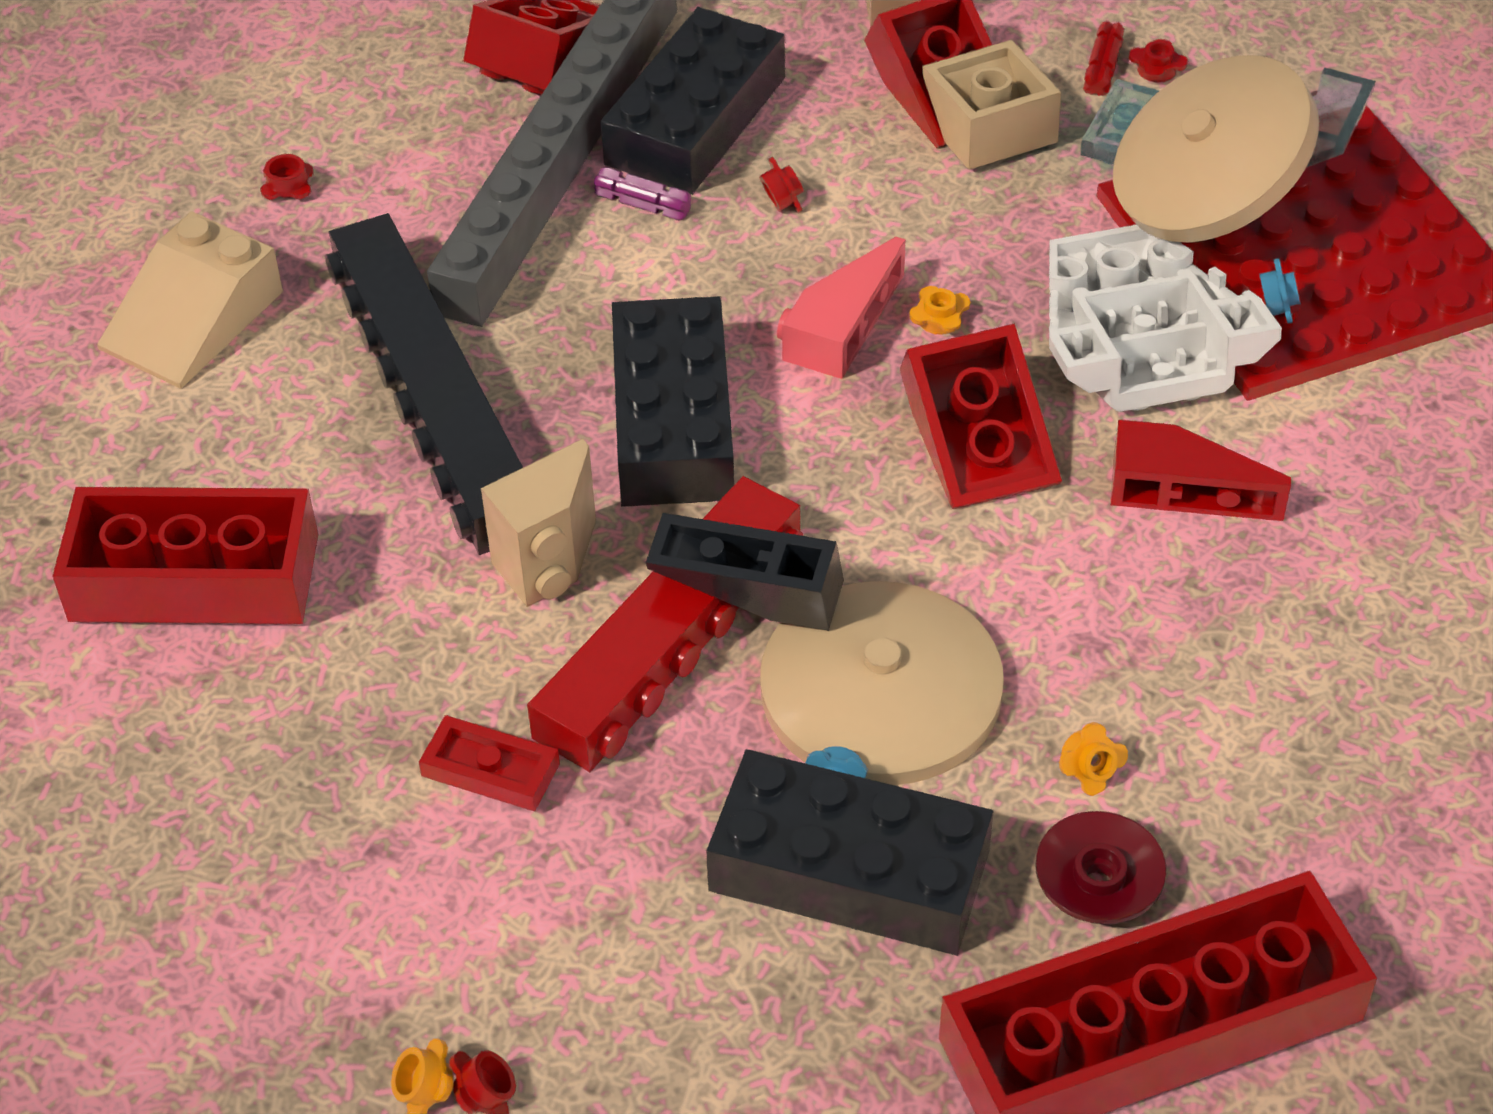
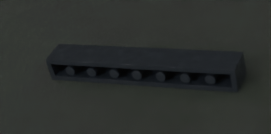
[325,213,523,555]

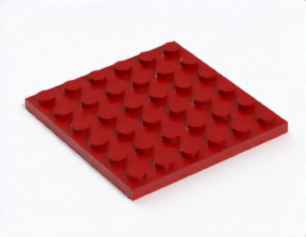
[1096,106,1493,401]

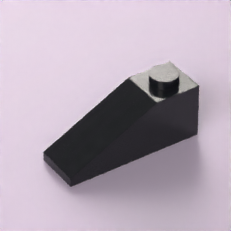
[645,513,844,631]

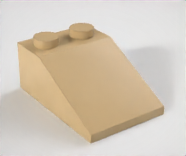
[97,211,283,389]

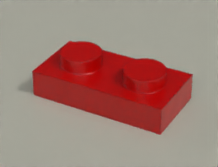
[419,715,560,812]

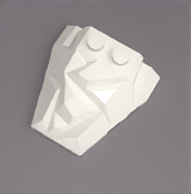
[1049,225,1282,412]

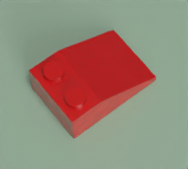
[463,0,600,94]
[864,0,993,149]
[900,323,1062,509]

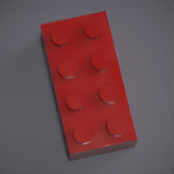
[52,487,319,624]

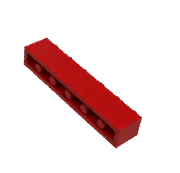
[527,476,803,773]

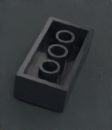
[601,7,785,195]
[612,296,734,507]
[706,749,994,956]

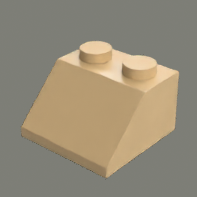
[923,40,1061,170]
[481,439,596,607]

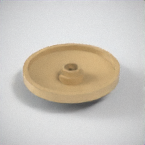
[1113,55,1319,242]
[760,581,1004,785]

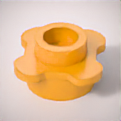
[909,286,970,335]
[1059,722,1128,796]
[391,1038,453,1114]

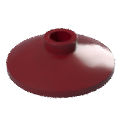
[1035,811,1166,924]

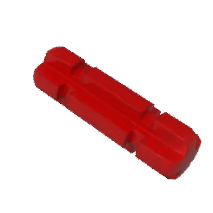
[1083,20,1125,96]

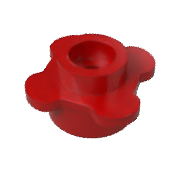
[1129,39,1188,82]
[260,154,314,200]
[759,157,804,213]
[449,1050,516,1114]

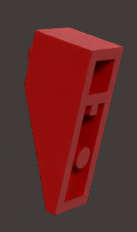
[1110,419,1291,521]

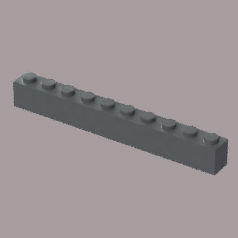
[427,0,677,327]

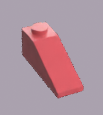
[777,237,906,379]

